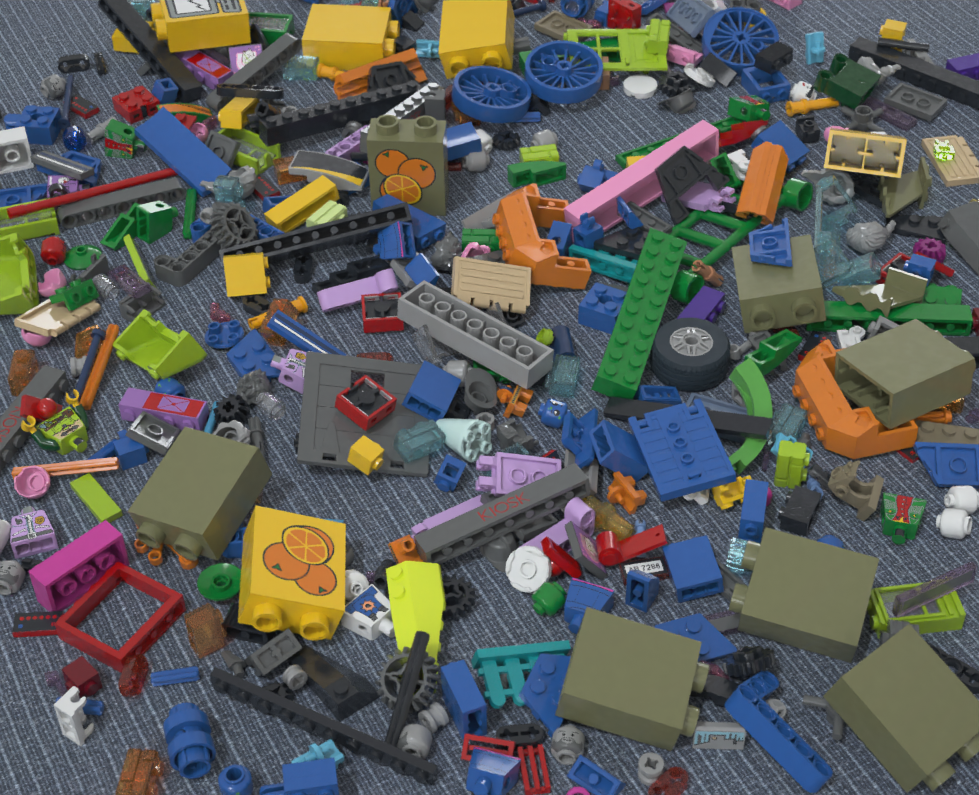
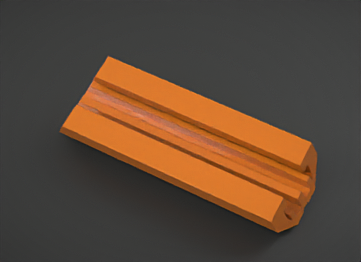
[333,48,427,100]
[735,141,789,225]

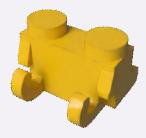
[712,475,752,510]

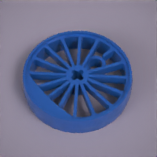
[702,7,779,76]
[524,41,603,104]
[452,66,531,123]

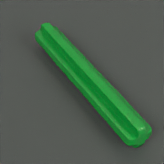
[182,188,197,239]

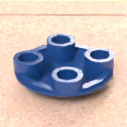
[204,320,244,349]

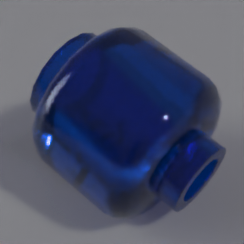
[62,126,87,152]

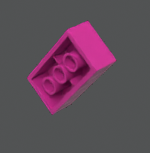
[28,520,130,612]

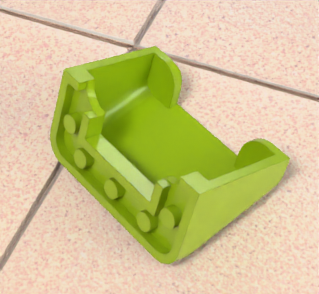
[0,232,40,315]
[112,309,208,380]

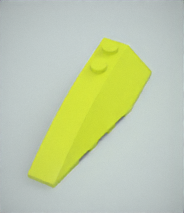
[386,560,446,696]

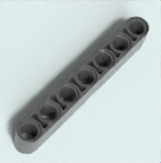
[206,33,302,112]
[57,177,187,229]

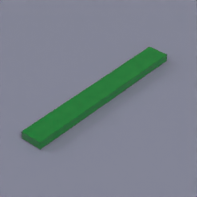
[615,116,743,169]

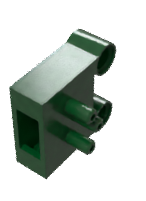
[813,53,881,109]

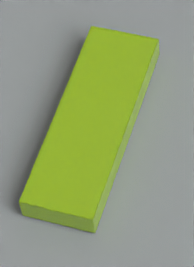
[70,473,123,523]

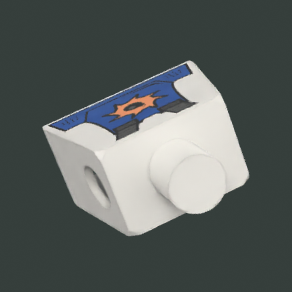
[341,584,395,640]

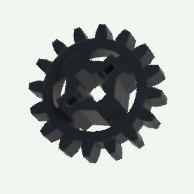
[658,71,696,97]
[442,574,475,620]
[722,646,776,678]

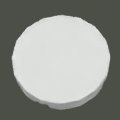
[683,63,716,87]
[623,75,658,99]
[505,545,552,593]

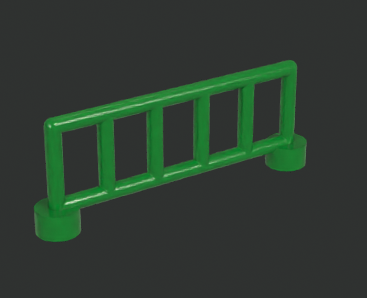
[669,177,813,305]

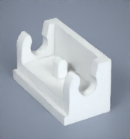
[54,686,94,746]

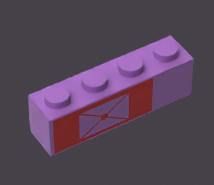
[174,50,234,90]
[118,387,210,431]

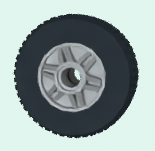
[650,317,731,392]

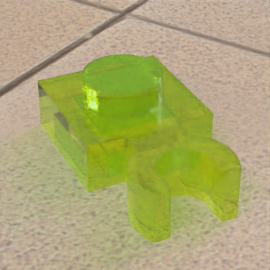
[933,139,955,161]

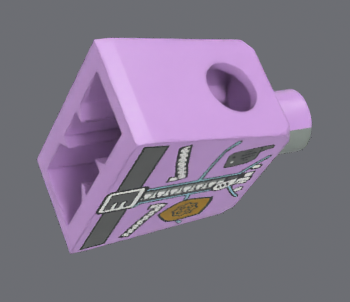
[270,349,306,394]
[10,506,59,559]

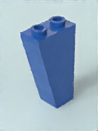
[372,194,446,252]

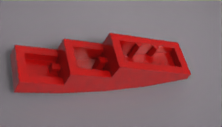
[719,120,768,147]

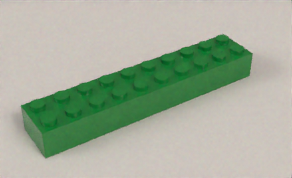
[591,227,687,399]

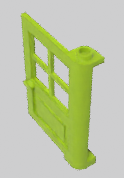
[563,29,668,71]

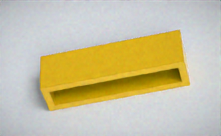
[218,97,260,129]
[264,175,340,233]

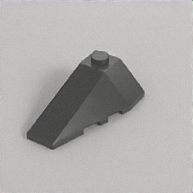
[937,201,979,275]

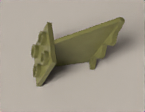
[877,157,932,218]
[832,267,928,317]

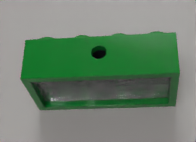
[230,12,295,46]

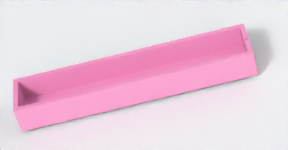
[564,120,719,241]

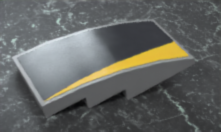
[288,150,369,191]

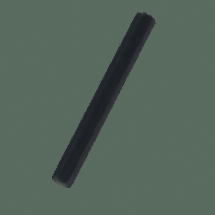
[384,631,430,747]

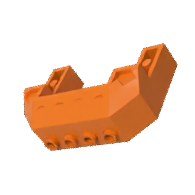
[492,183,592,290]
[792,339,918,459]

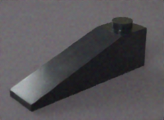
[286,645,381,722]

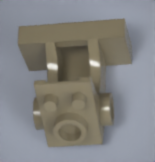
[828,460,884,522]

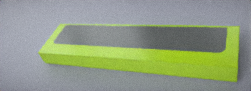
[123,234,157,288]

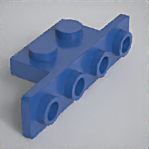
[561,408,598,469]

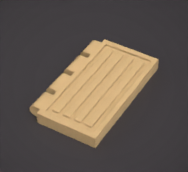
[921,135,979,187]
[451,256,531,314]
[14,299,101,337]

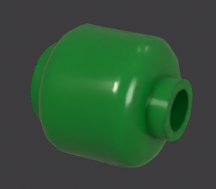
[531,581,567,617]

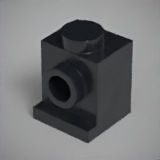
[395,35,416,54]
[795,115,820,144]

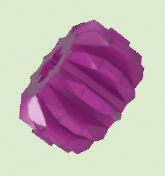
[913,237,946,263]

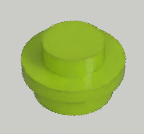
[535,328,554,346]

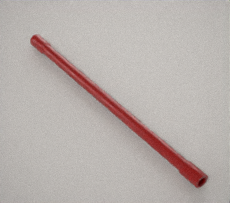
[7,168,178,219]

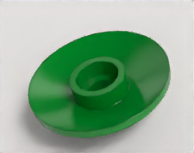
[64,244,102,270]
[197,563,241,601]

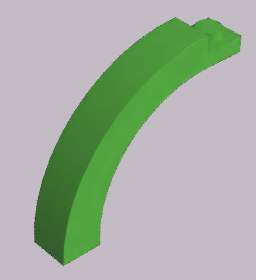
[728,358,773,475]

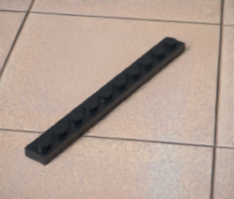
[210,667,438,786]

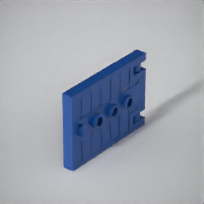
[628,398,736,502]

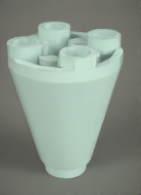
[433,418,492,463]

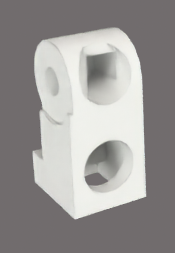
[727,149,750,181]

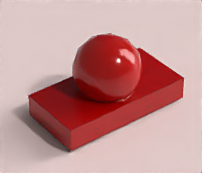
[20,394,63,423]
[541,536,582,579]

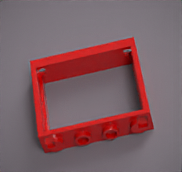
[55,561,186,675]

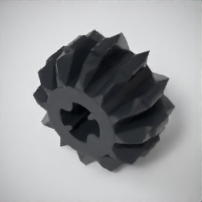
[213,393,250,424]

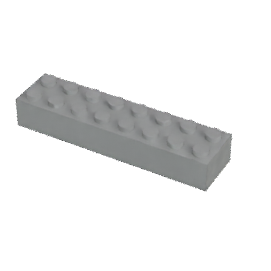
[397,280,554,389]

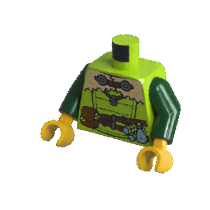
[21,389,89,455]

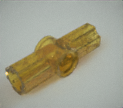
[581,495,635,541]

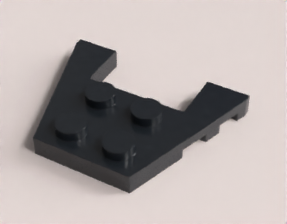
[655,145,730,225]

